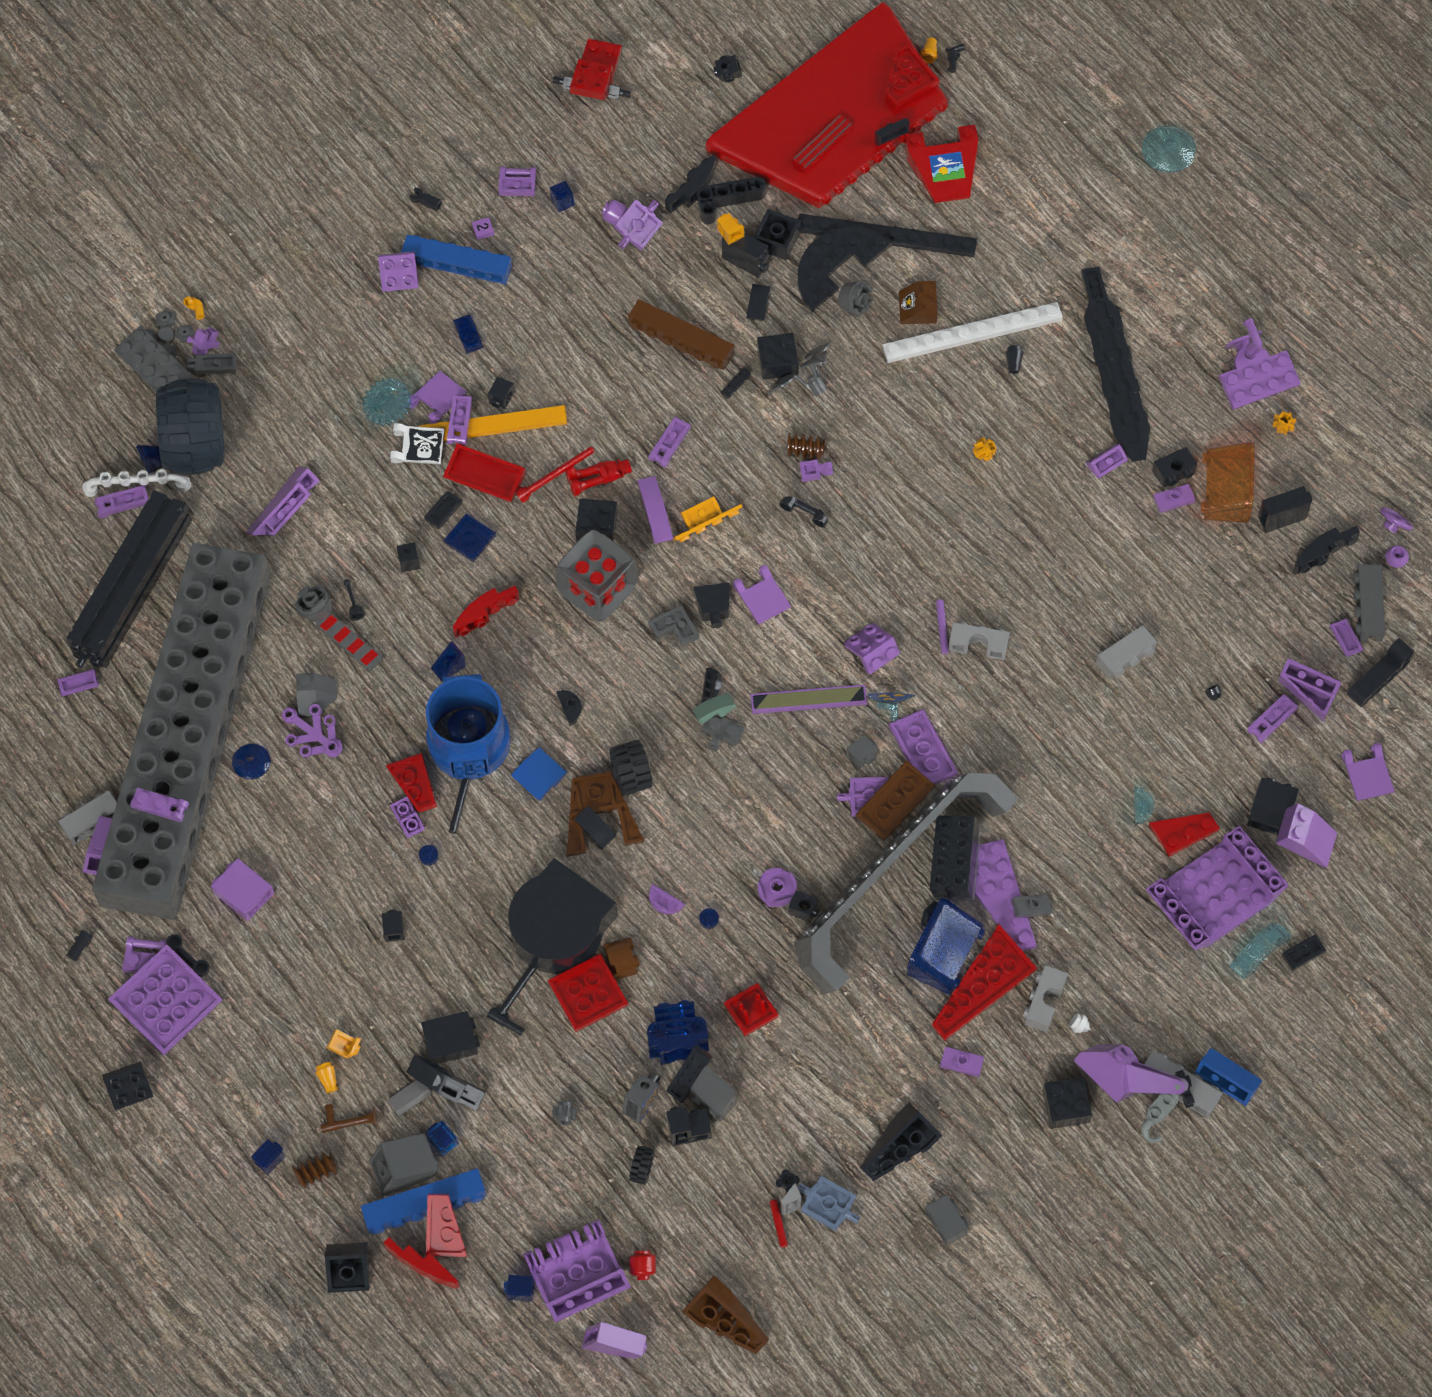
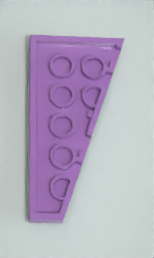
[975,839,1037,951]

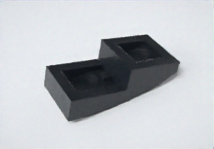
[746,284,771,322]
[574,806,616,850]

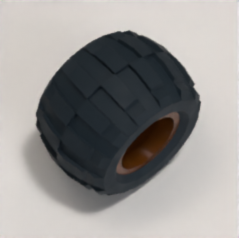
[156,378,225,474]

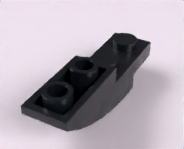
[665,154,716,214]
[1293,526,1360,575]
[406,1054,486,1110]

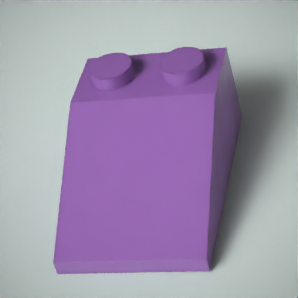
[1276,803,1337,868]

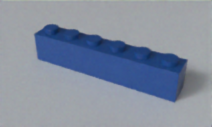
[401,235,512,285]
[361,1168,487,1235]

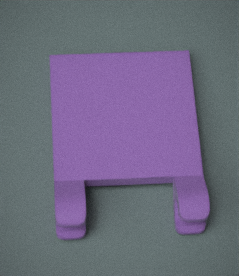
[407,371,467,424]
[733,565,791,625]
[1341,743,1395,801]

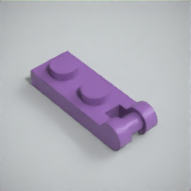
[447,395,472,445]
[649,417,691,468]
[95,485,149,518]
[1247,694,1298,744]
[130,787,189,822]

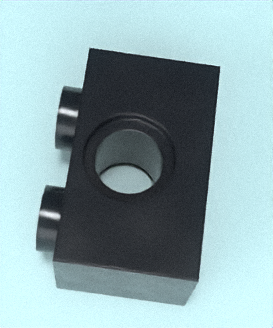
[1152,447,1197,488]

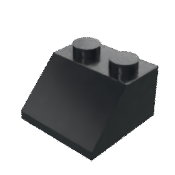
[325,1242,370,1293]

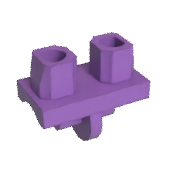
[186,327,220,355]

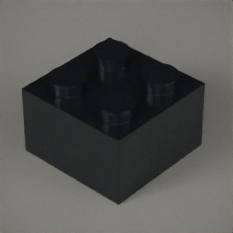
[753,209,801,261]
[757,333,799,380]
[575,498,618,542]
[1043,1077,1092,1129]

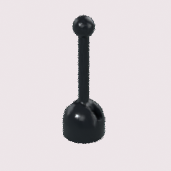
[343,579,365,621]

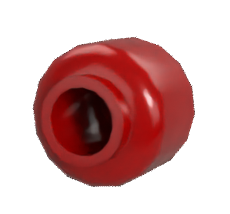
[629,1250,656,1280]

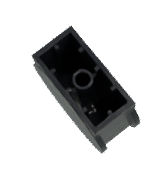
[508,858,618,974]

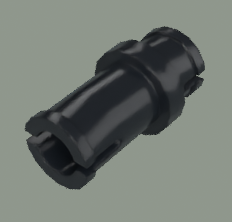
[66,930,92,962]

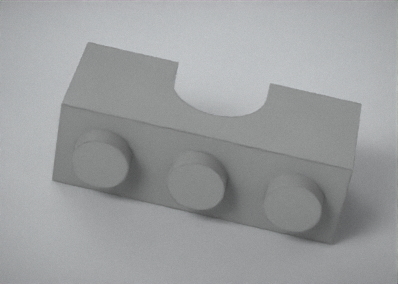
[949,622,1010,661]
[1023,965,1068,1033]

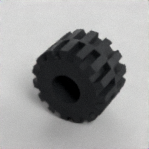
[609,740,653,796]

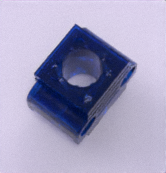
[647,1000,709,1065]

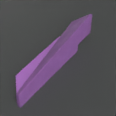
[247,467,319,535]

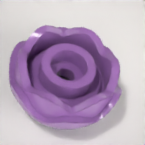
[1385,545,1409,568]

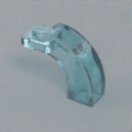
[1229,923,1292,980]

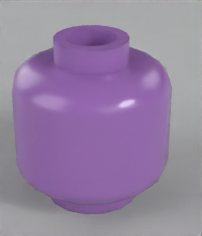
[601,199,627,225]

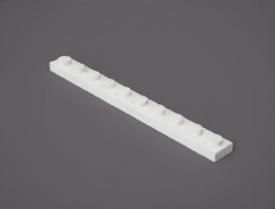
[882,302,1063,363]

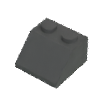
[690,1066,736,1121]

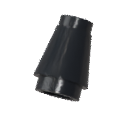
[1005,345,1024,374]

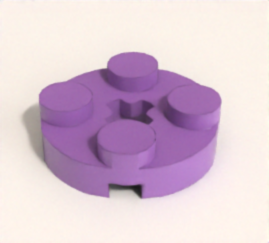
[758,868,797,907]

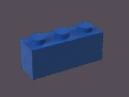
[1194,1048,1263,1106]

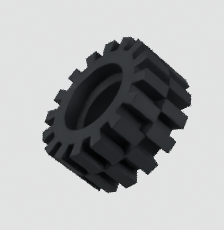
[629,1145,654,1185]

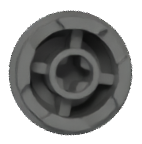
[838,281,873,316]
[294,584,332,622]

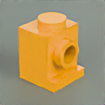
[717,213,744,245]

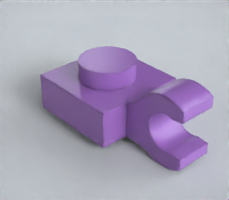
[799,460,833,482]

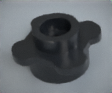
[776,1170,800,1193]

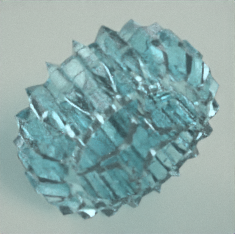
[362,377,411,427]

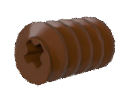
[787,433,826,460]
[292,1150,337,1188]

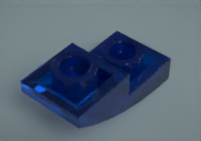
[453,314,483,354]

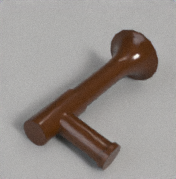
[321,1104,378,1133]

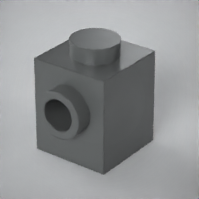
[846,735,877,769]

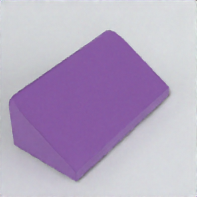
[1086,444,1128,479]

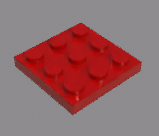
[548,954,628,1033]

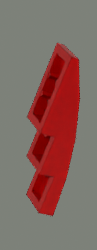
[383,1237,460,1289]

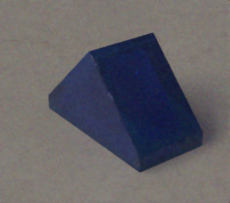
[136,445,163,474]
[431,641,466,682]

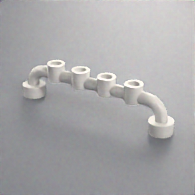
[82,469,191,497]

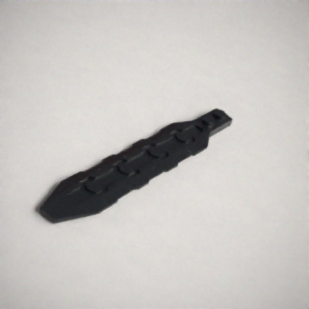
[1081,266,1150,462]

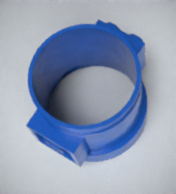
[426,674,511,780]

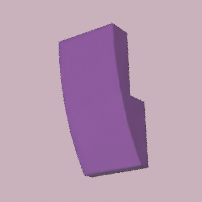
[390,797,425,839]

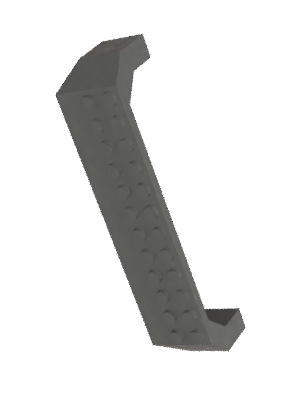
[794,773,1018,994]

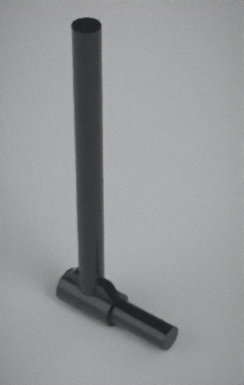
[487,965,536,1036]

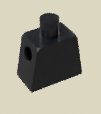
[694,583,730,628]

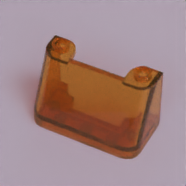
[1200,442,1255,523]

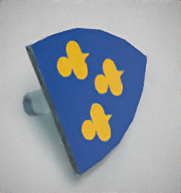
[867,693,915,721]

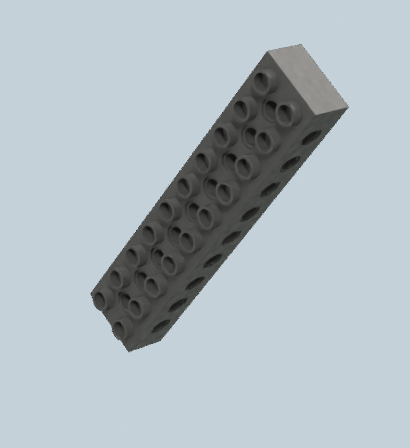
[92,543,272,920]

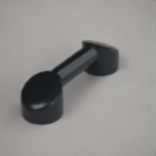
[779,496,828,528]
[166,934,209,977]

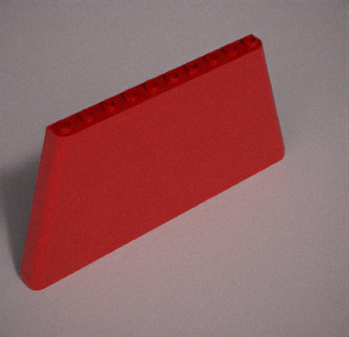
[705,2,948,208]

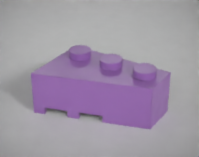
[1279,658,1341,722]

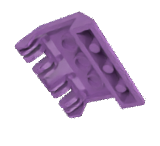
[523,1219,631,1323]

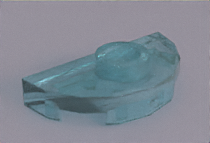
[1134,787,1154,825]

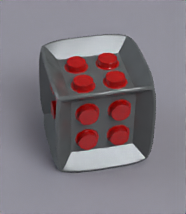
[555,530,638,622]

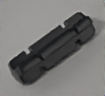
[721,369,751,399]

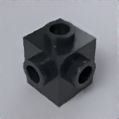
[713,55,742,83]

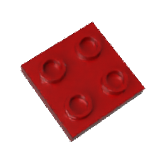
[724,983,779,1037]

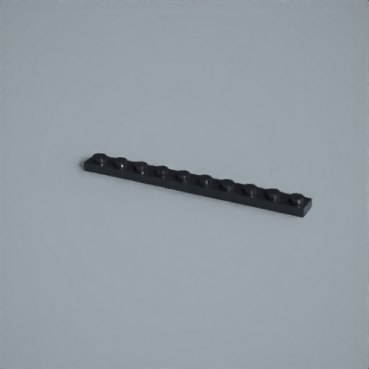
[798,213,977,257]

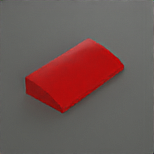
[443,443,527,502]

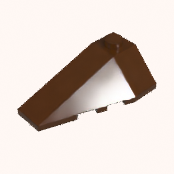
[682,1275,769,1354]

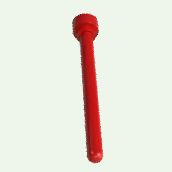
[515,447,595,503]

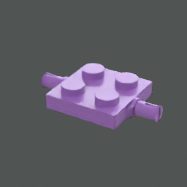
[613,200,663,251]
[837,777,889,817]

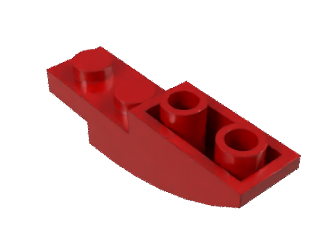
[452,586,520,638]

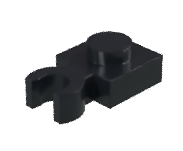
[1175,1070,1195,1108]

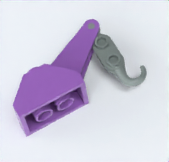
[1074,1044,1188,1143]

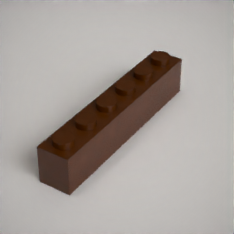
[628,299,735,370]

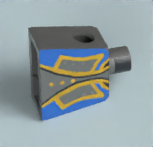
[622,1072,660,1123]

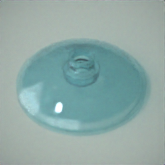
[1142,126,1196,173]

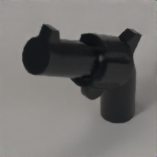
[945,44,965,73]

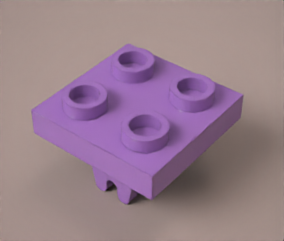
[378,251,418,292]

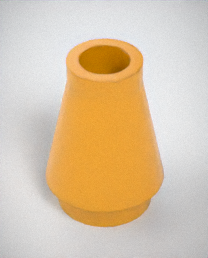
[920,37,937,64]
[315,1062,338,1094]

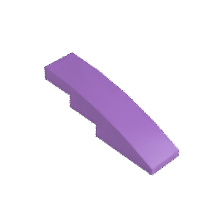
[637,476,673,543]

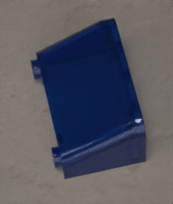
[907,898,986,995]

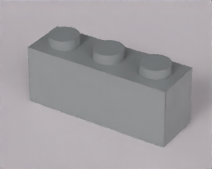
[1096,625,1157,680]
[58,790,117,846]

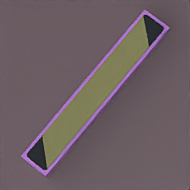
[751,685,867,714]

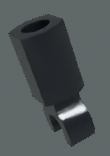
[409,188,442,212]

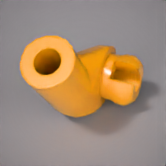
[183,296,205,320]

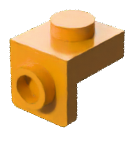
[326,1029,361,1059]

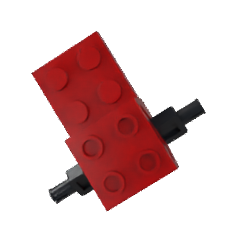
[553,39,631,100]

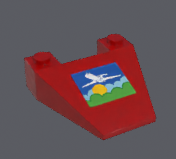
[904,124,978,203]

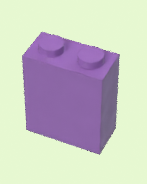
[211,858,274,922]

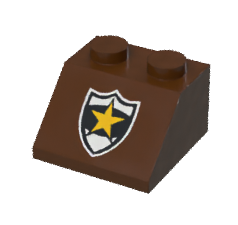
[899,281,937,324]

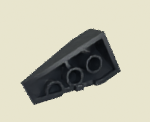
[860,1102,942,1181]

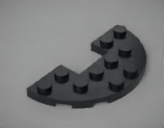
[797,227,892,313]

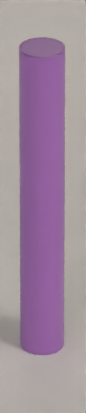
[936,600,949,654]

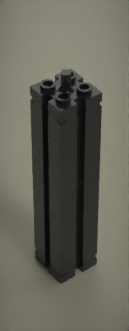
[66,490,192,668]

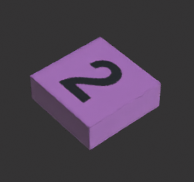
[472,218,494,240]

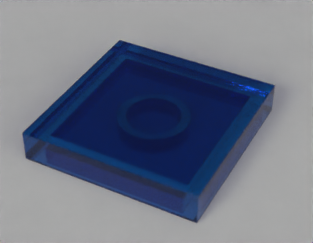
[443,513,496,563]

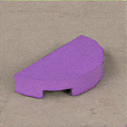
[649,884,685,914]

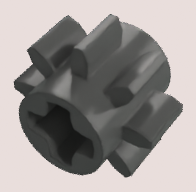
[552,1101,577,1125]

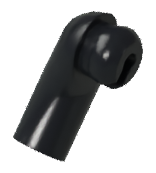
[920,901,940,930]

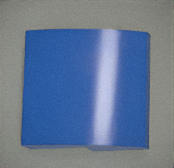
[511,747,568,801]

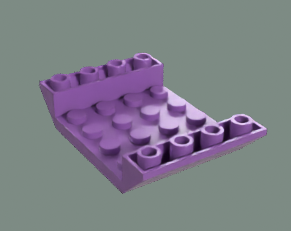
[1146,825,1289,950]

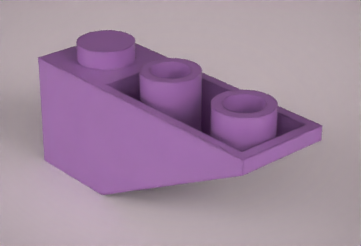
[83,816,112,875]

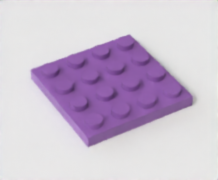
[108,944,222,1056]

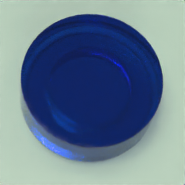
[419,845,439,866]
[699,908,719,929]

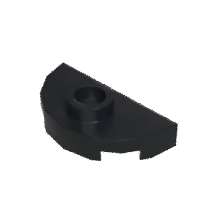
[702,668,722,703]
[556,690,582,726]

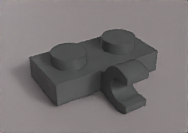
[702,715,745,751]

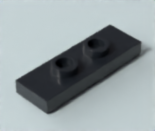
[666,1044,713,1104]

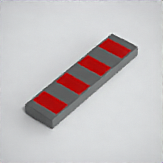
[316,613,383,672]

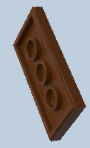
[855,760,936,842]

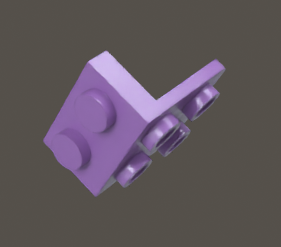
[844,623,900,674]

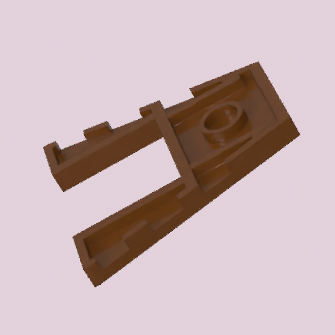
[567,771,644,857]

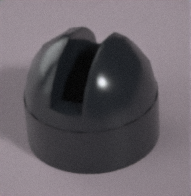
[1205,684,1222,701]

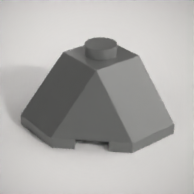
[296,673,337,718]

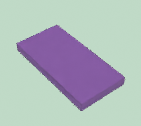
[889,709,958,785]

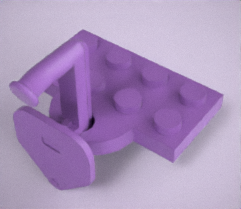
[1219,318,1301,410]

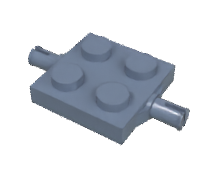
[797,1176,861,1232]

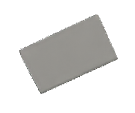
[387,1080,431,1117]
[781,1183,801,1216]

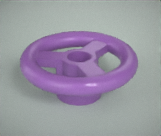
[1380,507,1413,533]

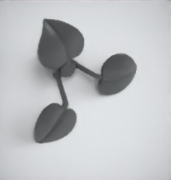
[768,342,831,396]

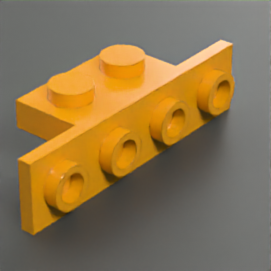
[673,496,742,542]

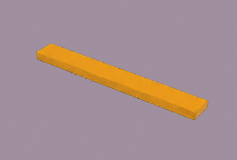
[418,405,567,442]

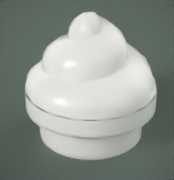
[1069,1013,1090,1033]

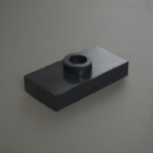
[874,117,910,146]
[424,490,462,529]
[1281,935,1326,972]

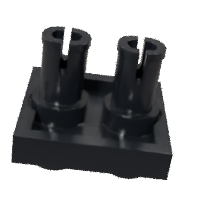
[102,1061,154,1110]

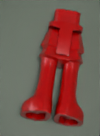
[565,459,632,497]

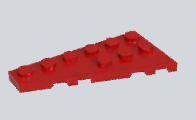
[932,924,1037,1041]

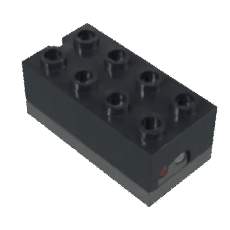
[929,815,981,901]

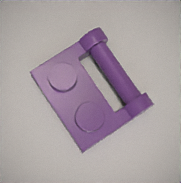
[499,167,536,196]
[122,936,166,973]

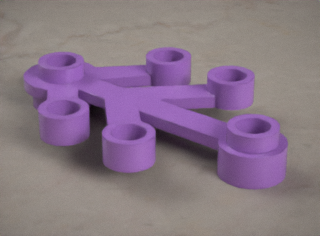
[282,704,343,758]

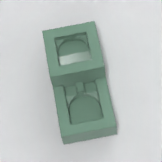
[692,693,737,724]

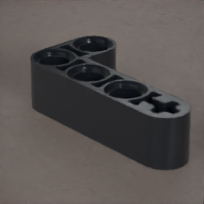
[697,177,766,224]
[1346,638,1415,708]

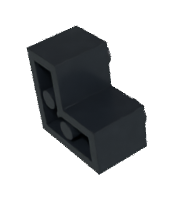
[666,1106,712,1147]

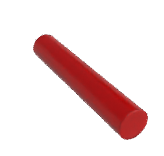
[769,1200,788,1248]

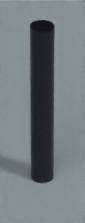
[448,778,470,834]

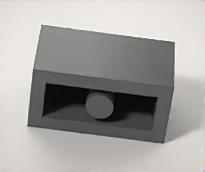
[925,1195,969,1246]

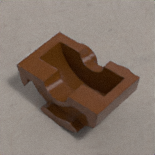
[603,937,640,980]

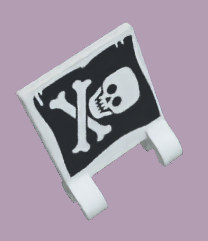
[390,423,444,464]

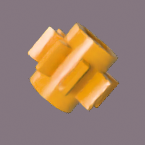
[1272,411,1296,435]
[973,437,996,462]

